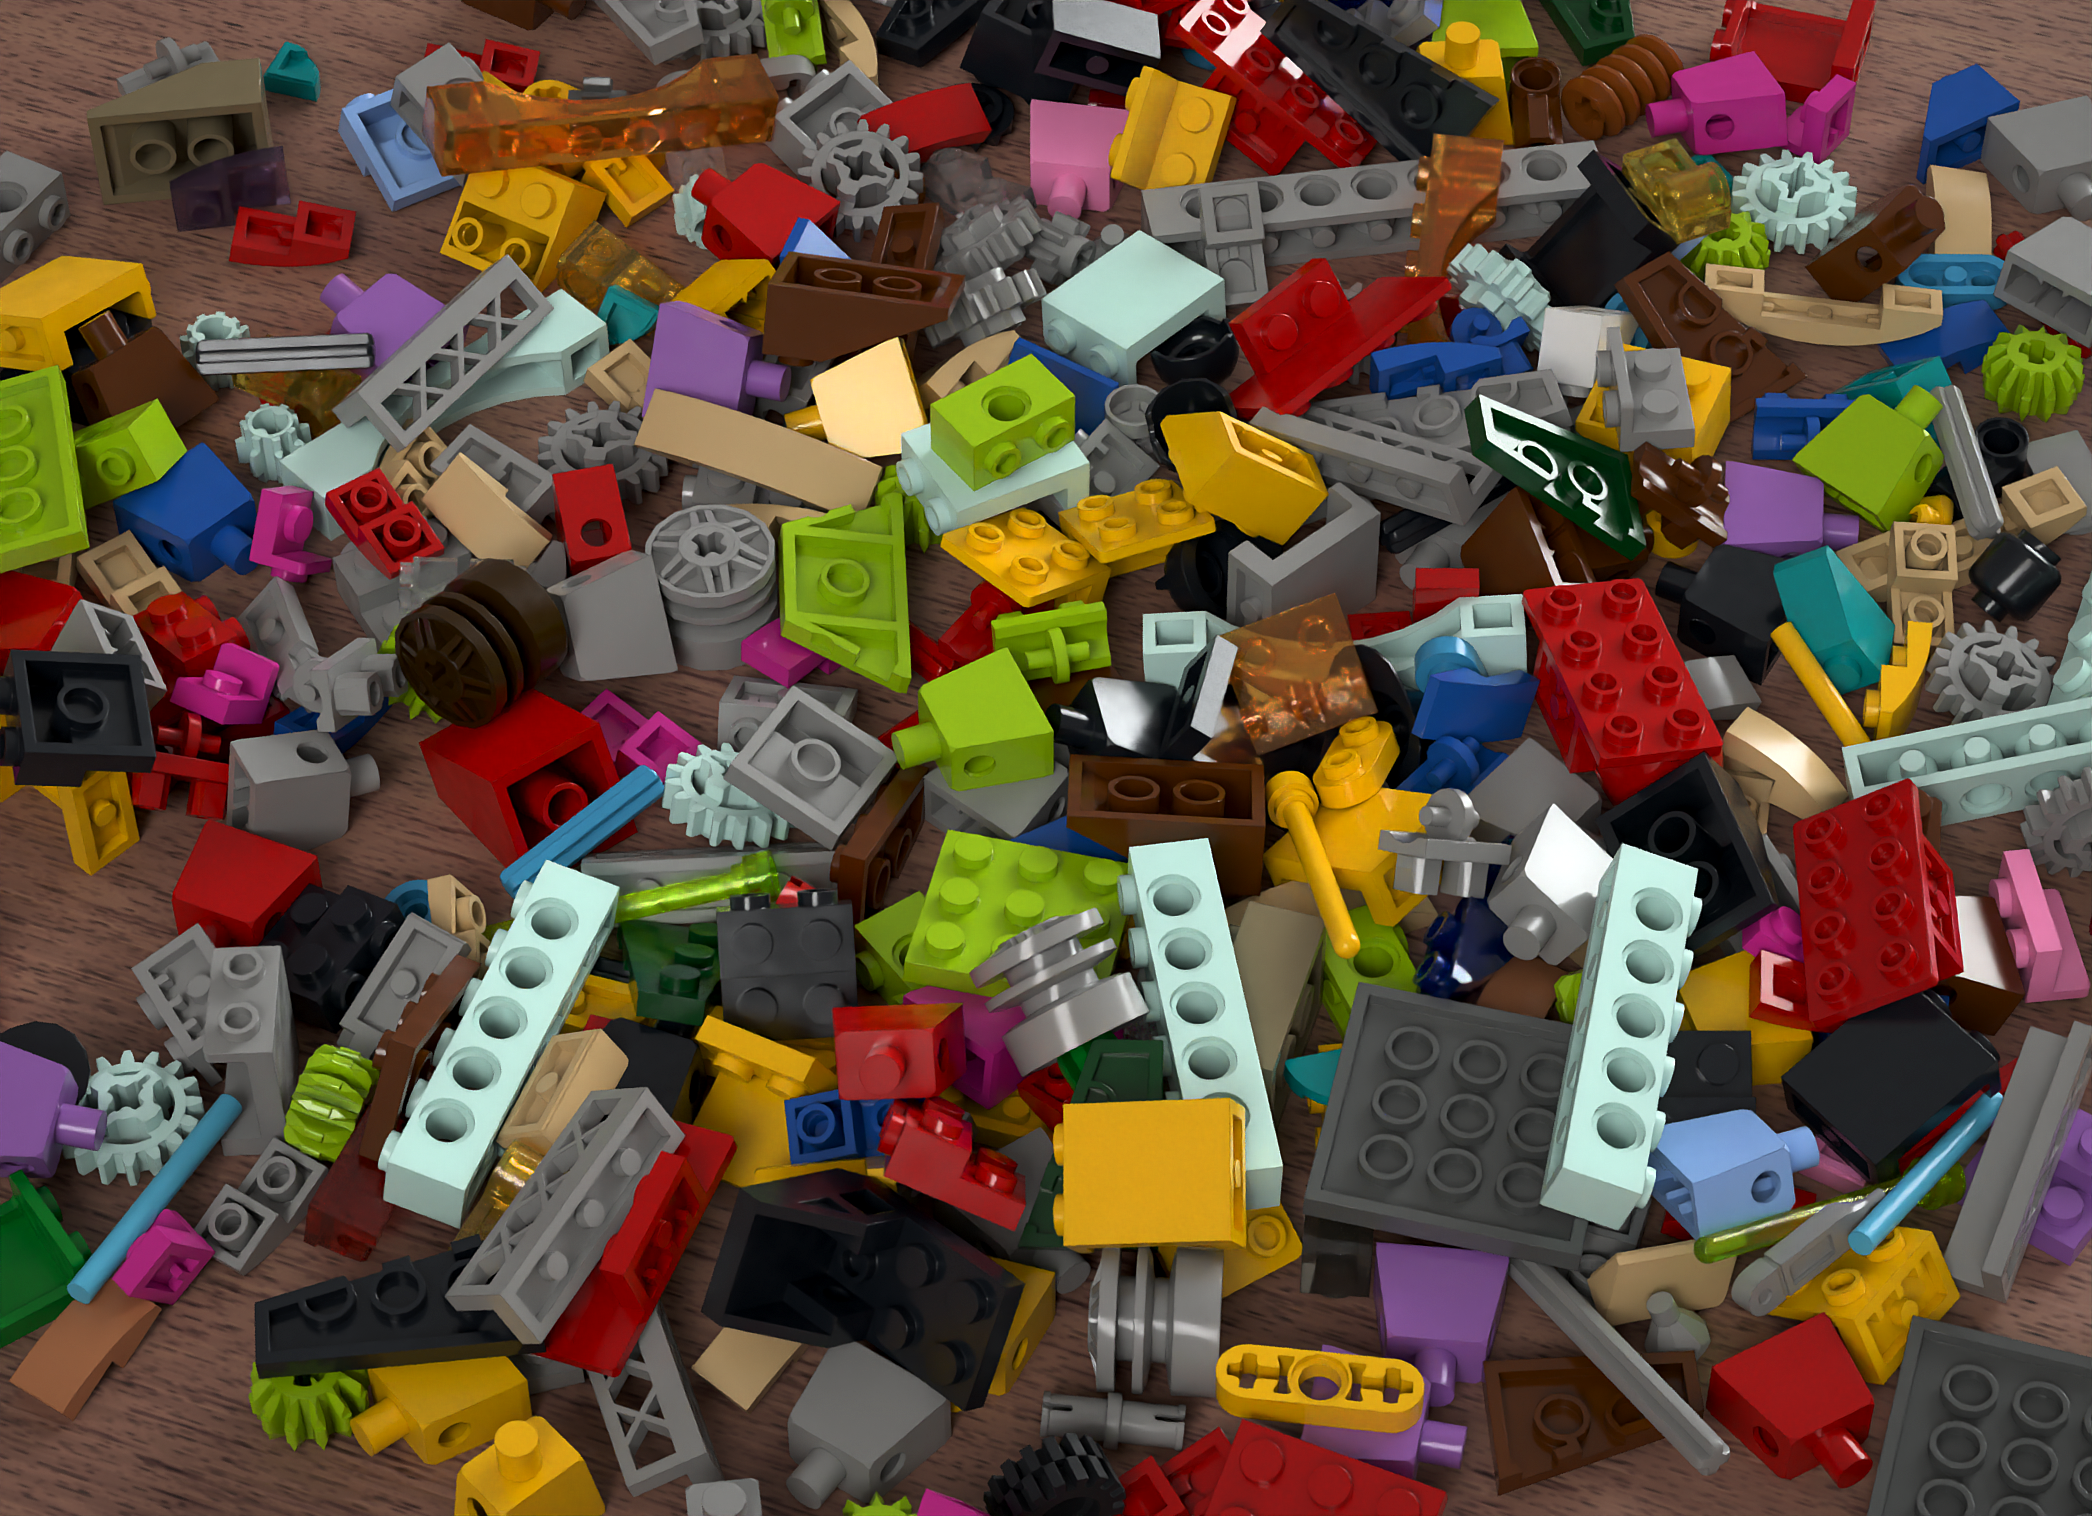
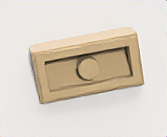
[496,1028,629,1159]
[1587,1234,1740,1326]

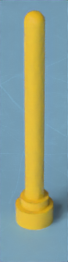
[1265,771,1360,959]

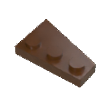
[1614,251,1808,425]
[830,765,929,943]
[358,954,482,1162]
[1481,1351,1704,1496]

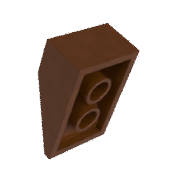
[762,251,966,366]
[1066,754,1266,899]

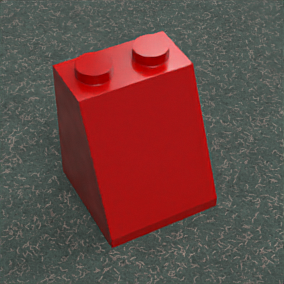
[419,688,638,869]

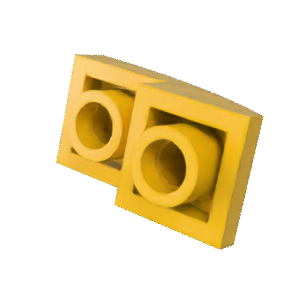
[1862,621,1933,741]

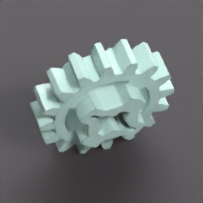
[1730,150,1857,254]
[1446,243,1551,352]
[662,743,796,850]
[62,1050,206,1186]

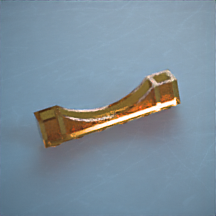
[422,54,779,177]
[1395,134,1504,398]

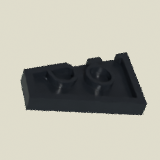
[875,0,990,68]

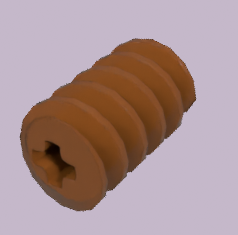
[1560,34,1684,141]

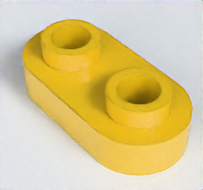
[1313,716,1400,809]

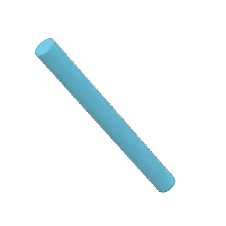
[1848,1092,2003,1256]
[67,1094,242,1304]

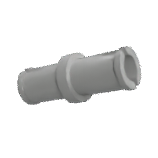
[1039,1391,1186,1451]

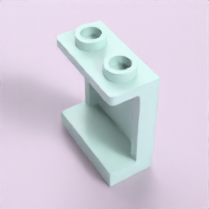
[1041,230,1226,387]
[896,423,1090,536]

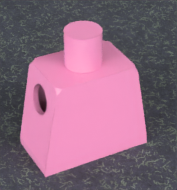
[1030,99,1129,219]

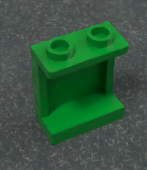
[0,1169,92,1349]

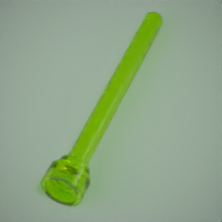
[481,849,781,942]
[1693,1155,1966,1264]

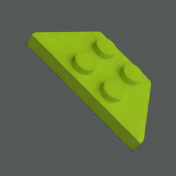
[778,492,912,693]

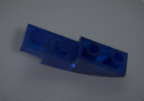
[1413,834,1515,1003]

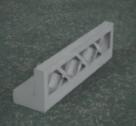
[332,254,554,453]
[1249,405,1503,526]
[581,840,843,927]
[1944,1021,2092,1303]
[445,1087,685,1344]
[587,1298,726,1497]

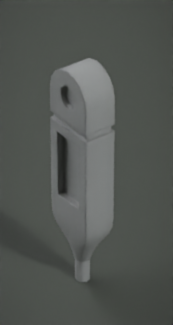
[1731,1188,1886,1317]

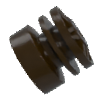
[395,558,567,729]

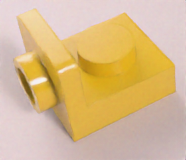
[580,139,674,228]

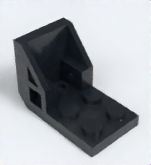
[701,1168,1026,1412]

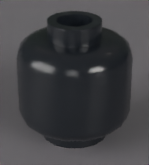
[1969,529,2061,623]

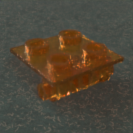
[1219,593,1378,756]

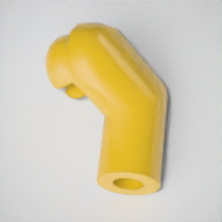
[1909,495,1954,525]

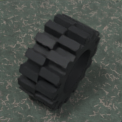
[983,1433,1126,1516]

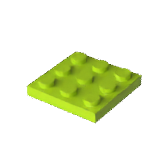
[903,829,1130,998]

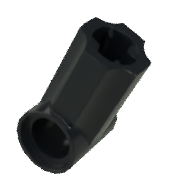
[1924,417,2029,522]

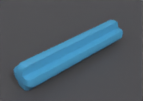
[499,765,664,899]

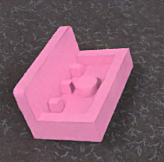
[1989,849,2091,1003]

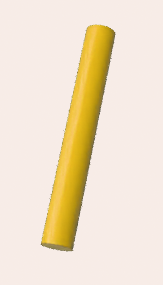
[1770,622,1871,747]

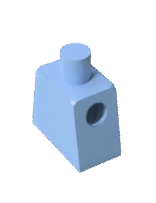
[1647,1109,1820,1245]

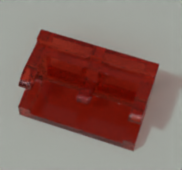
[303,1103,437,1262]

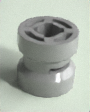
[1104,384,1158,462]

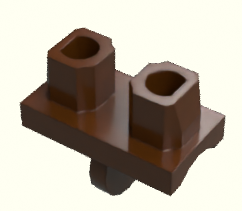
[1631,441,1730,550]

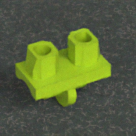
[761,0,827,71]
[991,600,1111,684]

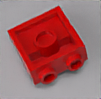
[133,591,250,727]
[877,1096,1026,1232]

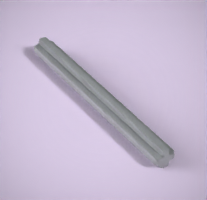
[1508,1257,1730,1476]

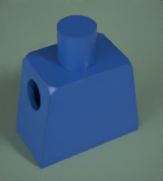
[112,442,259,582]

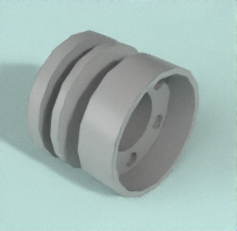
[645,504,779,671]
[969,908,1150,1077]
[1088,1246,1224,1398]

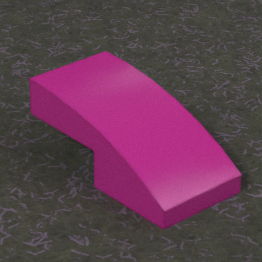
[741,618,841,689]
[580,688,702,785]

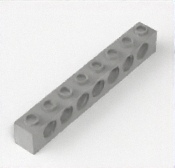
[1141,140,1598,267]

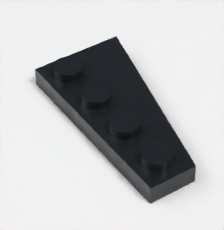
[1260,0,1500,162]
[254,1221,546,1379]

